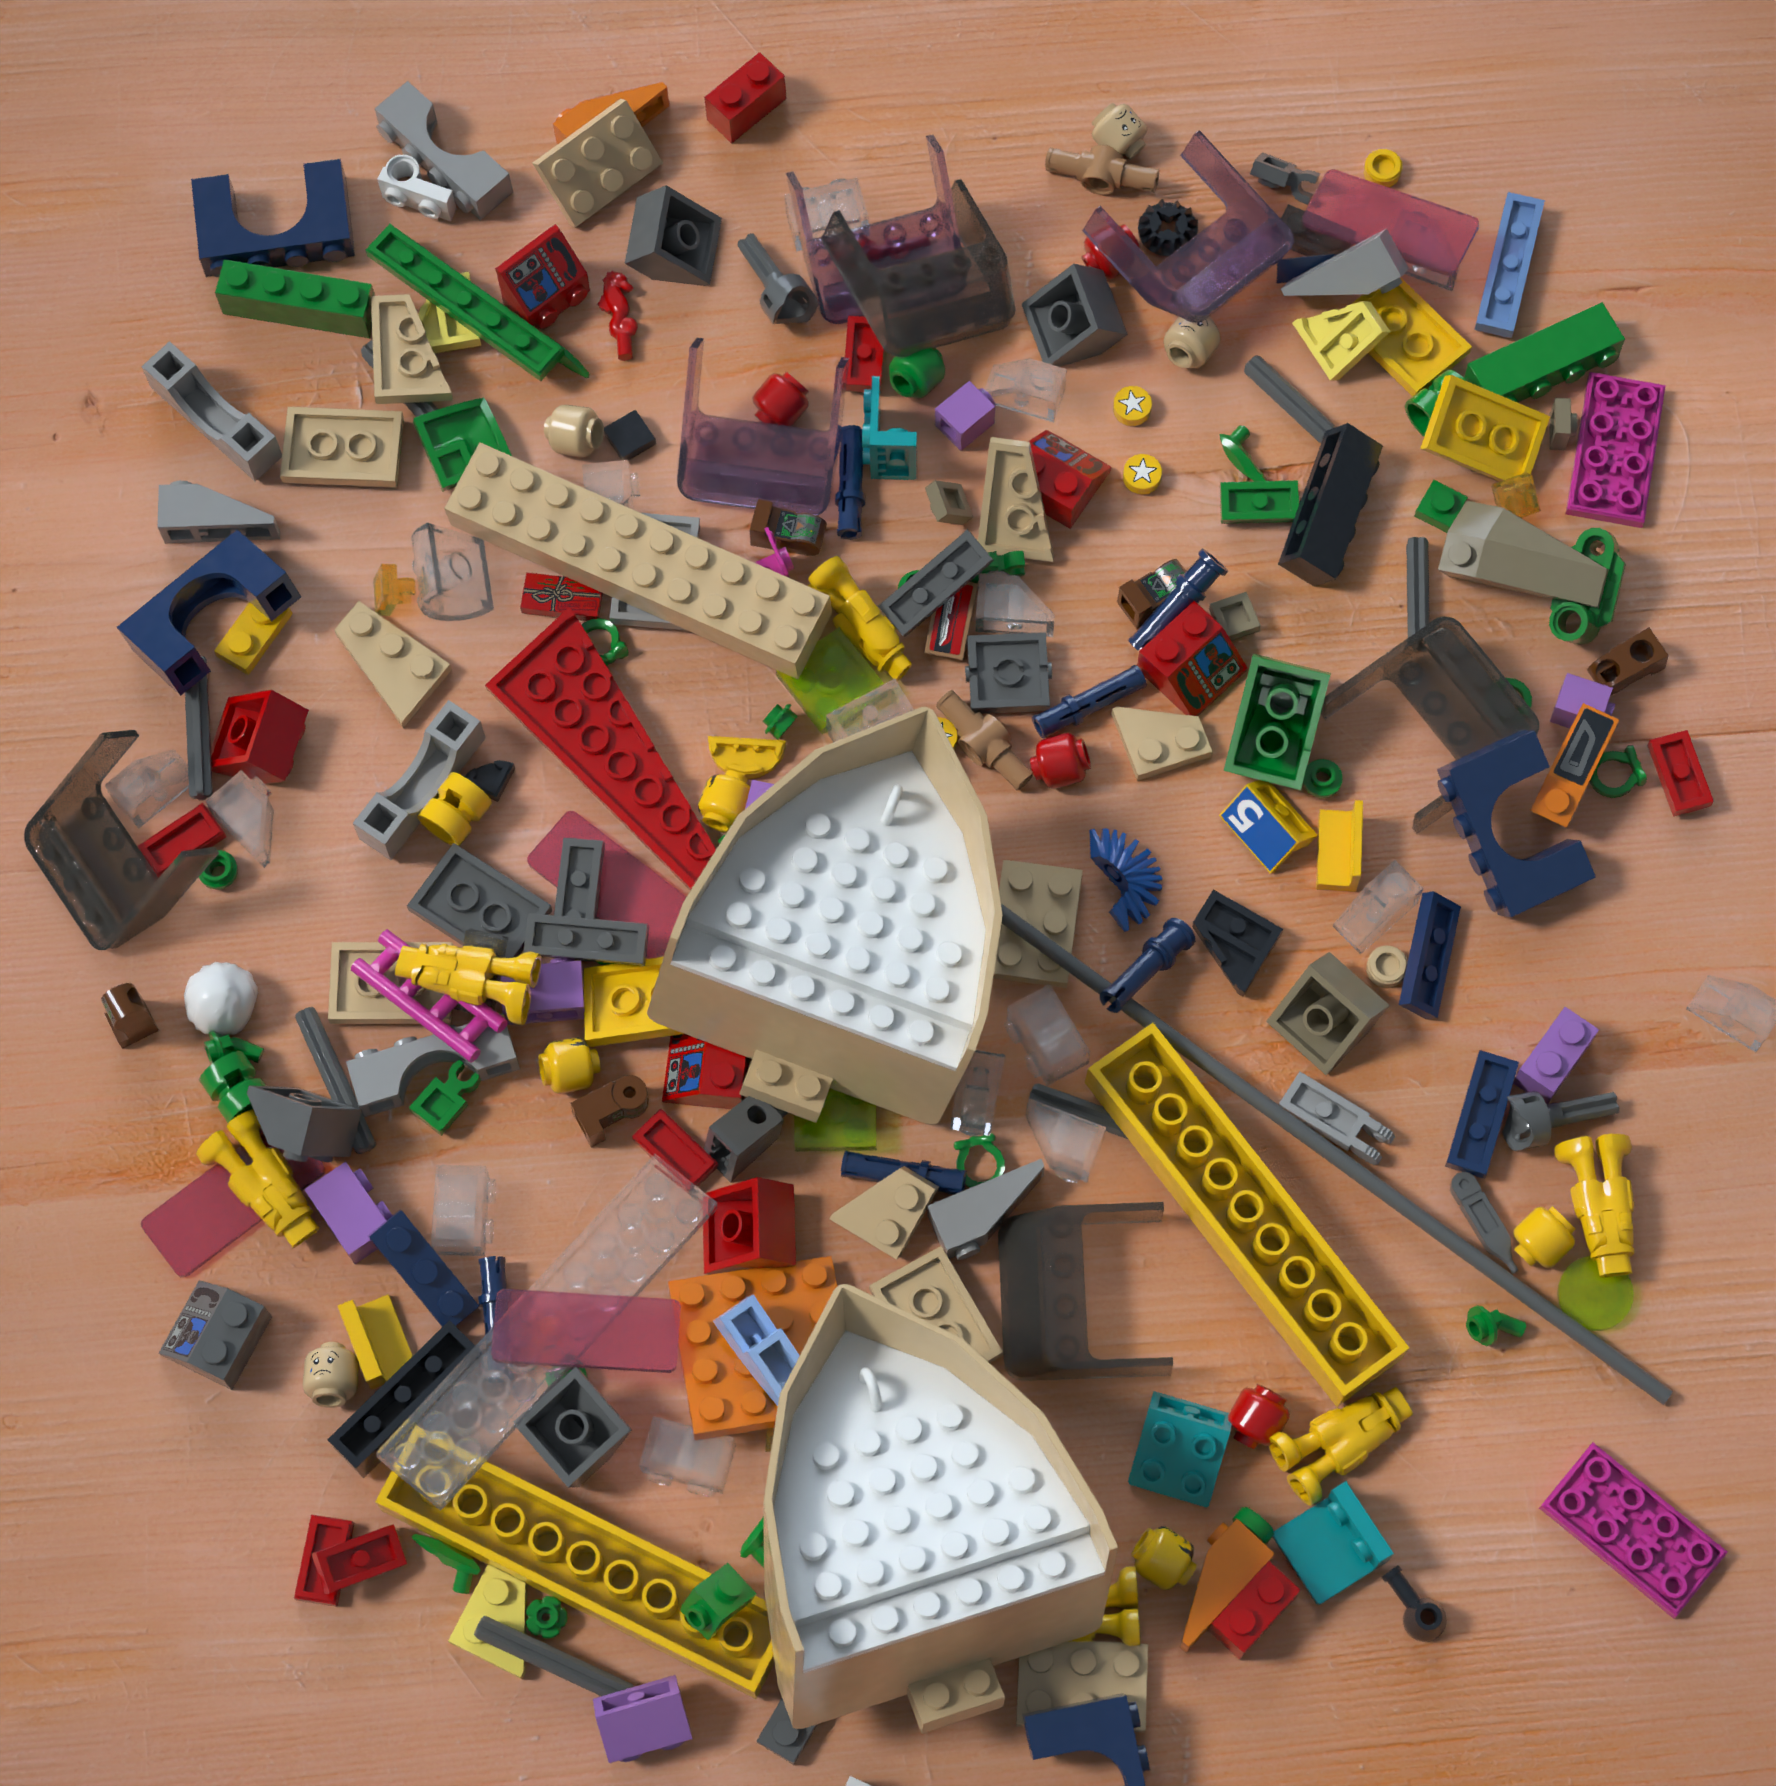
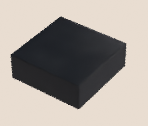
[604,409,656,463]

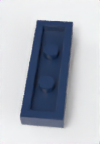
[1399,891,1461,1019]
[1445,1050,1519,1179]
[368,1210,479,1327]

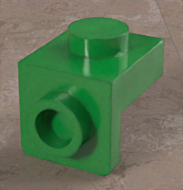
[680,1563,756,1640]

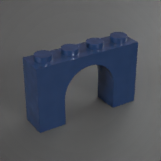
[191,159,355,277]
[117,530,301,696]
[1437,730,1596,917]
[1022,1693,1150,1786]

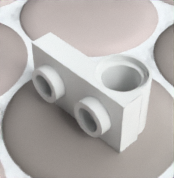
[377,154,457,221]

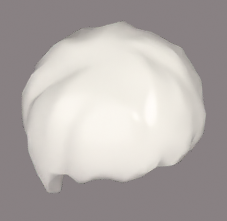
[184,962,258,1036]

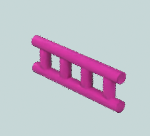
[351,929,508,1063]

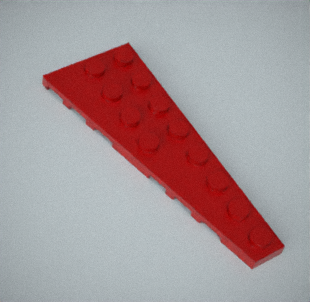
[485,607,716,891]

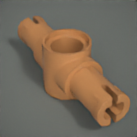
[1045,145,1159,195]
[936,690,1033,791]

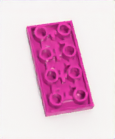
[1565,372,1666,528]
[1539,1442,1728,1619]

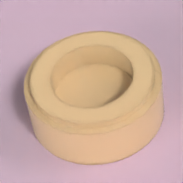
[1366,946,1408,988]

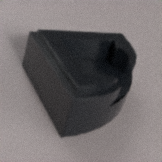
[465,760,515,802]

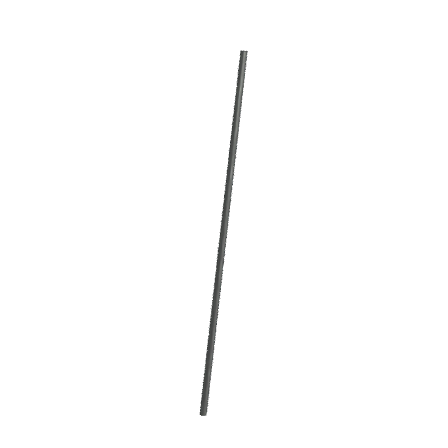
[1001,904,1673,1405]

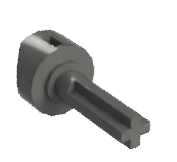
[737,233,818,324]
[1502,1091,1620,1151]

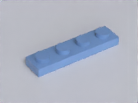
[1474,192,1545,338]

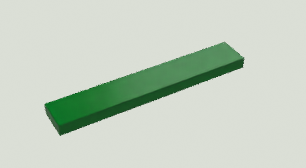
[365,224,565,382]

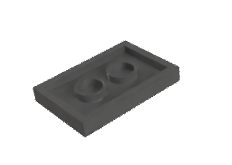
[407,843,552,958]

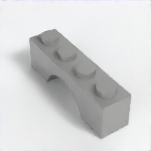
[375,81,513,220]
[142,341,282,481]
[353,700,486,860]
[346,1013,520,1117]

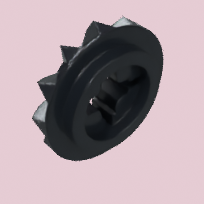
[1138,199,1198,256]

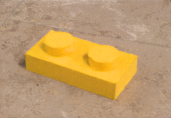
[214,602,292,676]

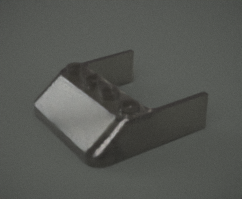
[821,179,1016,357]
[1321,616,1539,834]
[24,730,219,950]
[998,1202,1173,1381]

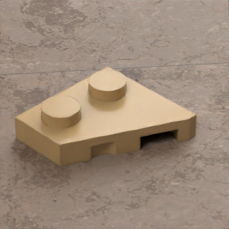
[1111,707,1212,781]
[830,1166,939,1260]

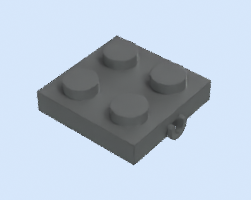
[965,632,1052,714]

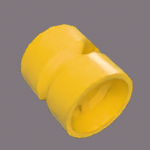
[417,772,492,846]

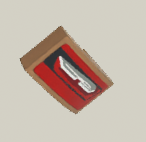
[924,582,979,660]

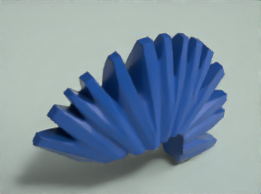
[1089,828,1162,932]

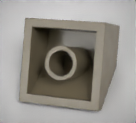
[1266,952,1390,1075]

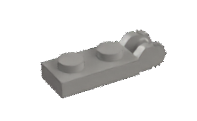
[1279,1071,1395,1165]

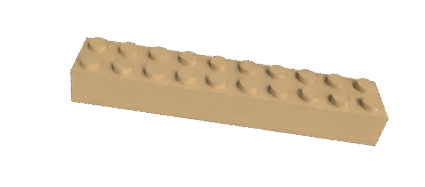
[444,443,832,679]

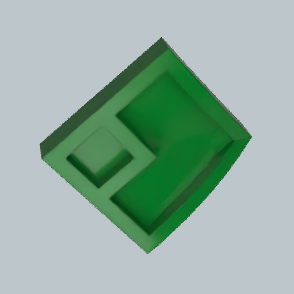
[413,397,512,492]

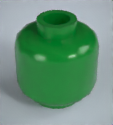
[889,342,945,399]

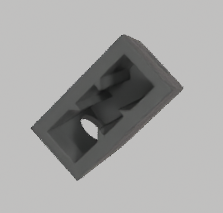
[704,1096,788,1183]

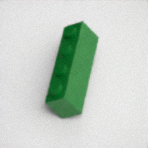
[215,260,375,339]
[1464,302,1625,403]

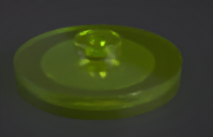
[1557,1256,1634,1331]

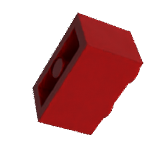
[704,52,786,144]
[1208,1561,1301,1660]

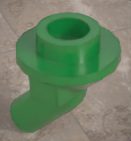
[204,1031,264,1064]
[1466,1305,1526,1346]

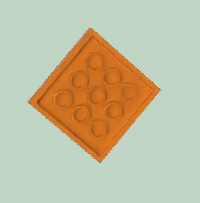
[668,1256,837,1441]

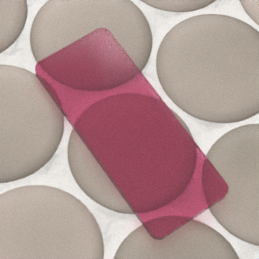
[1302,169,1479,276]
[527,811,686,959]
[141,1130,325,1277]
[491,1289,681,1373]

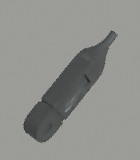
[1450,1172,1519,1274]

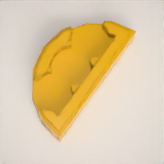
[708,736,787,779]

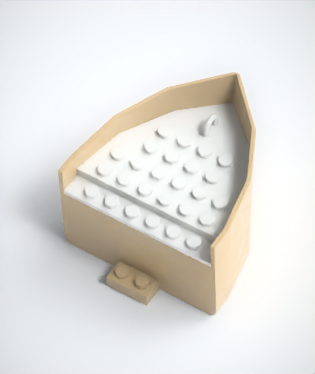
[647,707,1003,1124]
[763,1284,1118,1734]

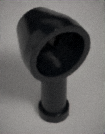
[1381,1565,1447,1642]

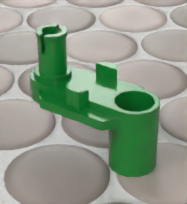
[1549,528,1626,644]

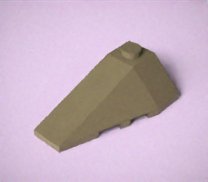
[1438,501,1609,608]

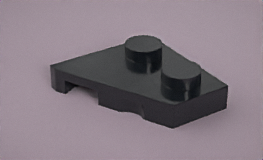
[1192,889,1283,997]

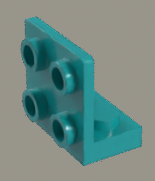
[862,376,917,480]
[1128,1391,1232,1507]
[1273,1481,1394,1605]

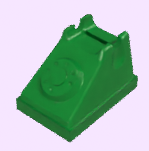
[1223,654,1331,790]

